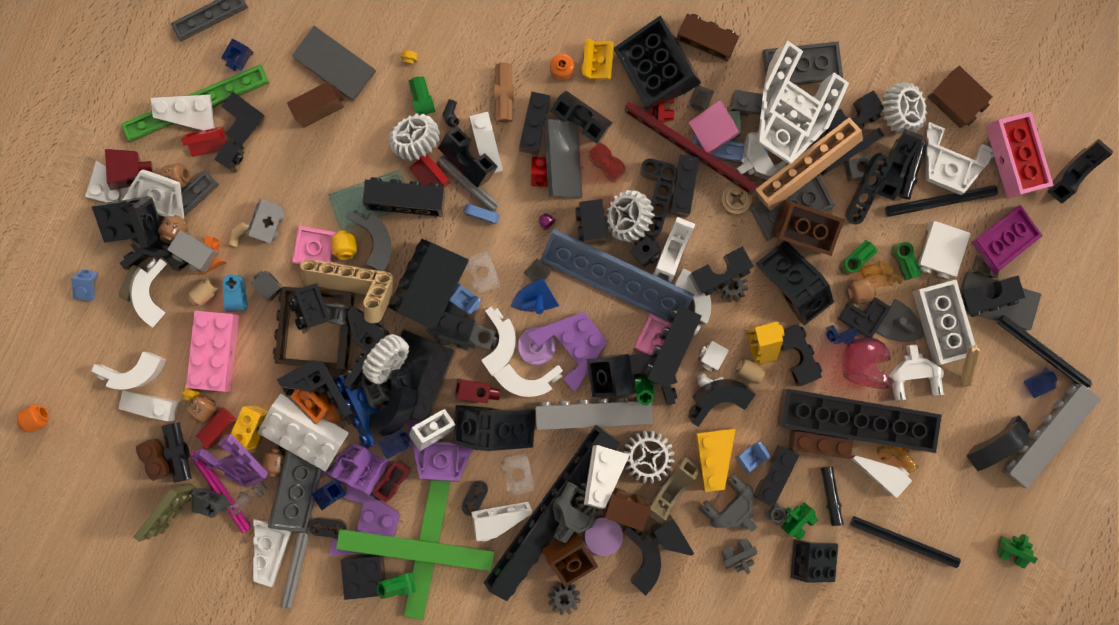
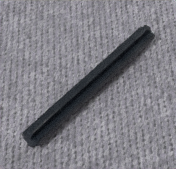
[885,185,998,217]
[997,315,1092,389]
[850,516,961,568]

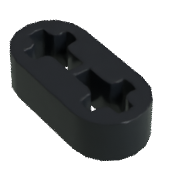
[461,480,488,516]
[309,517,347,538]

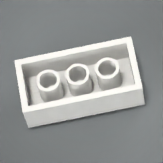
[912,280,975,365]
[257,394,349,472]

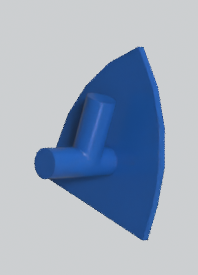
[511,278,559,314]

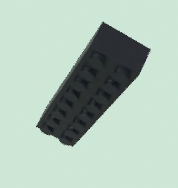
[777,388,942,453]

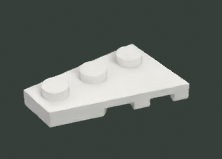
[151,94,215,130]
[85,160,130,203]
[584,445,630,509]
[253,519,292,587]

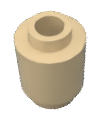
[188,278,218,306]
[735,358,765,385]

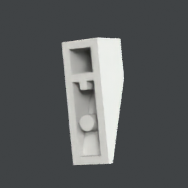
[469,112,503,174]
[118,390,180,421]
[851,454,912,498]
[471,502,532,542]

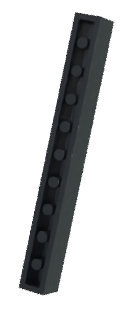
[483,425,620,601]

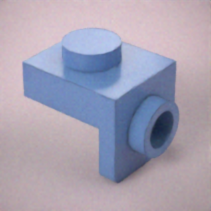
[71,269,98,301]
[450,283,481,315]
[735,442,771,474]

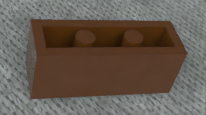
[677,13,739,62]
[788,430,853,459]

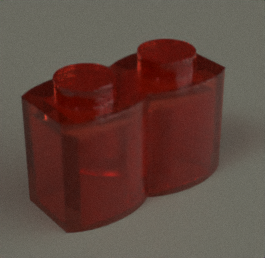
[589,142,626,183]

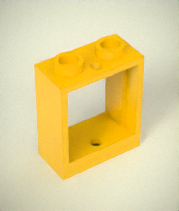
[231,405,268,450]

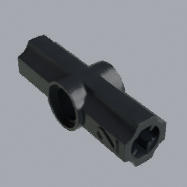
[162,422,192,483]

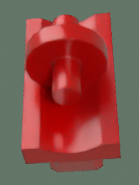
[644,98,674,123]

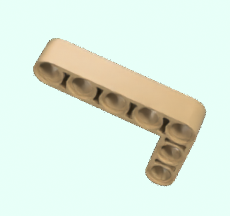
[300,259,393,323]

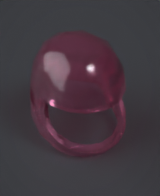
[842,337,894,389]

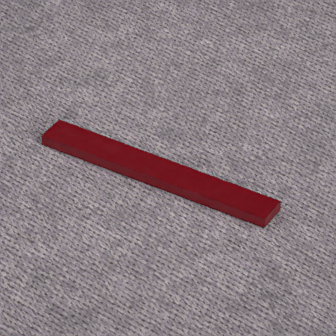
[625,101,758,194]

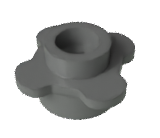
[765,502,788,525]

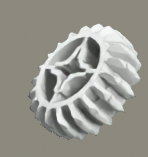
[881,82,928,134]
[388,113,440,161]
[605,190,655,242]
[362,334,409,384]
[622,431,674,483]

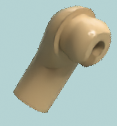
[228,222,249,247]

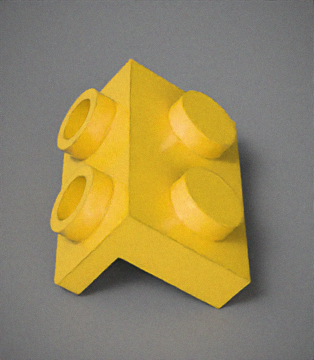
[581,38,614,81]

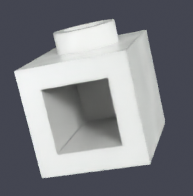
[698,341,729,372]

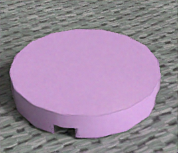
[518,327,555,365]
[585,517,623,556]

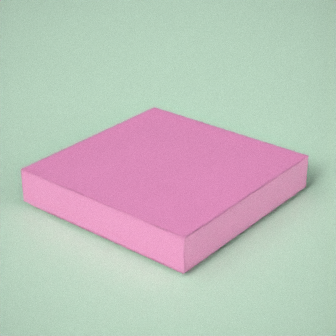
[689,101,740,154]
[292,226,337,265]
[634,314,669,355]

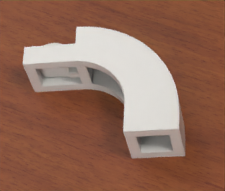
[653,217,695,283]
[130,257,167,328]
[674,268,711,336]
[481,306,516,376]
[92,351,167,390]
[493,364,563,397]

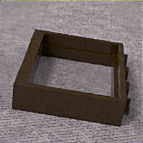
[273,286,355,370]

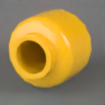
[331,230,357,260]

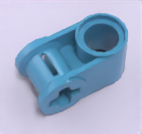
[222,274,247,312]

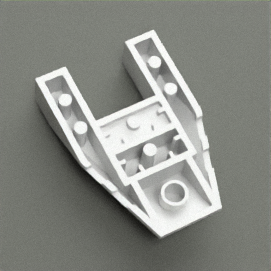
[758,41,849,164]

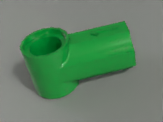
[408,76,436,115]
[840,240,878,275]
[891,242,921,281]
[634,375,654,405]
[376,572,416,599]

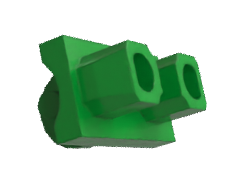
[781,502,818,540]
[997,534,1038,569]

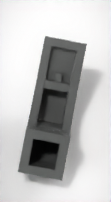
[346,210,391,271]

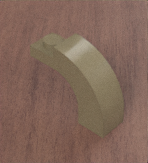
[649,457,701,525]

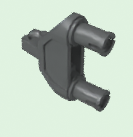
[698,473,758,532]
[553,482,597,543]

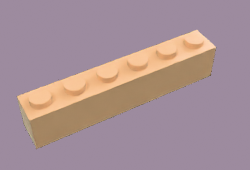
[755,117,863,211]

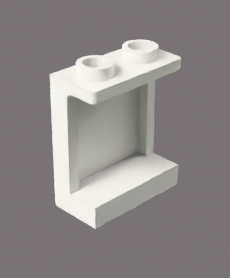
[917,221,971,280]

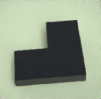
[221,92,265,146]
[837,297,891,339]

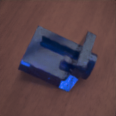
[826,325,859,345]
[1024,367,1058,398]

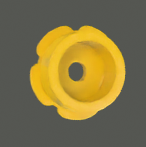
[400,50,418,65]
[181,386,200,402]

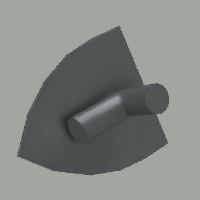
[876,299,924,342]

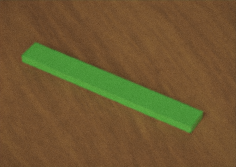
[121,64,269,142]
[404,480,451,620]
[336,529,494,571]

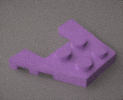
[527,312,607,392]
[407,420,473,482]
[191,434,268,487]
[329,487,401,556]

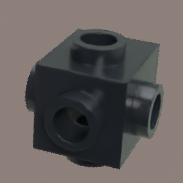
[630,236,661,268]

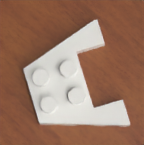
[925,122,994,195]
[122,169,185,223]

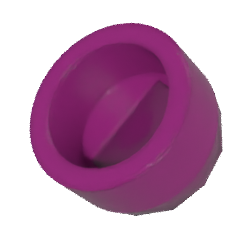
[539,213,556,230]

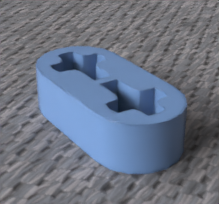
[463,204,500,224]

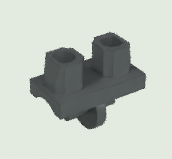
[721,539,758,574]

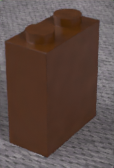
[928,65,992,128]
[287,82,344,128]

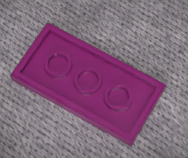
[971,205,1043,274]

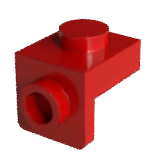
[531,157,548,187]

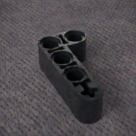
[640,158,677,238]

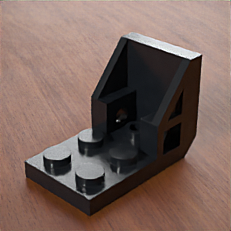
[92,196,161,248]
[756,241,834,326]
[343,306,389,388]
[277,360,356,425]
[453,405,536,451]

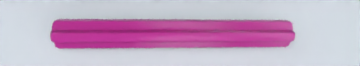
[190,450,251,533]

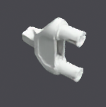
[735,131,787,180]
[888,344,944,401]

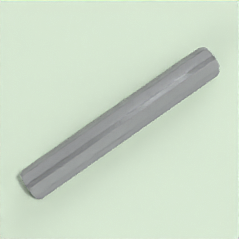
[437,156,499,211]
[281,532,309,609]

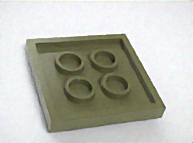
[133,483,196,542]

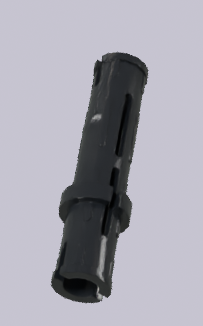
[898,142,927,200]
[821,466,844,526]

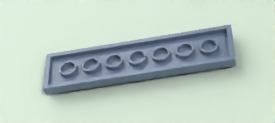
[540,229,694,322]

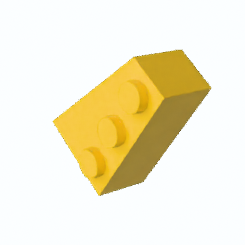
[745,321,784,365]
[695,428,736,492]

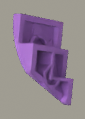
[321,443,390,496]

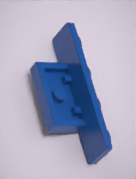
[334,375,380,449]

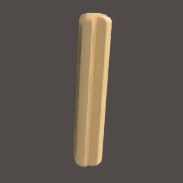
[960,344,980,387]

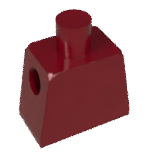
[105,149,153,190]
[455,378,500,403]

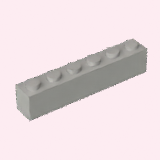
[1002,384,1101,489]
[536,397,653,430]

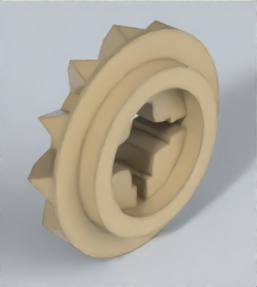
[721,184,752,214]

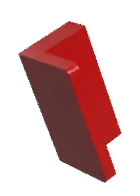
[181,126,227,157]
[409,153,450,188]
[196,407,237,450]

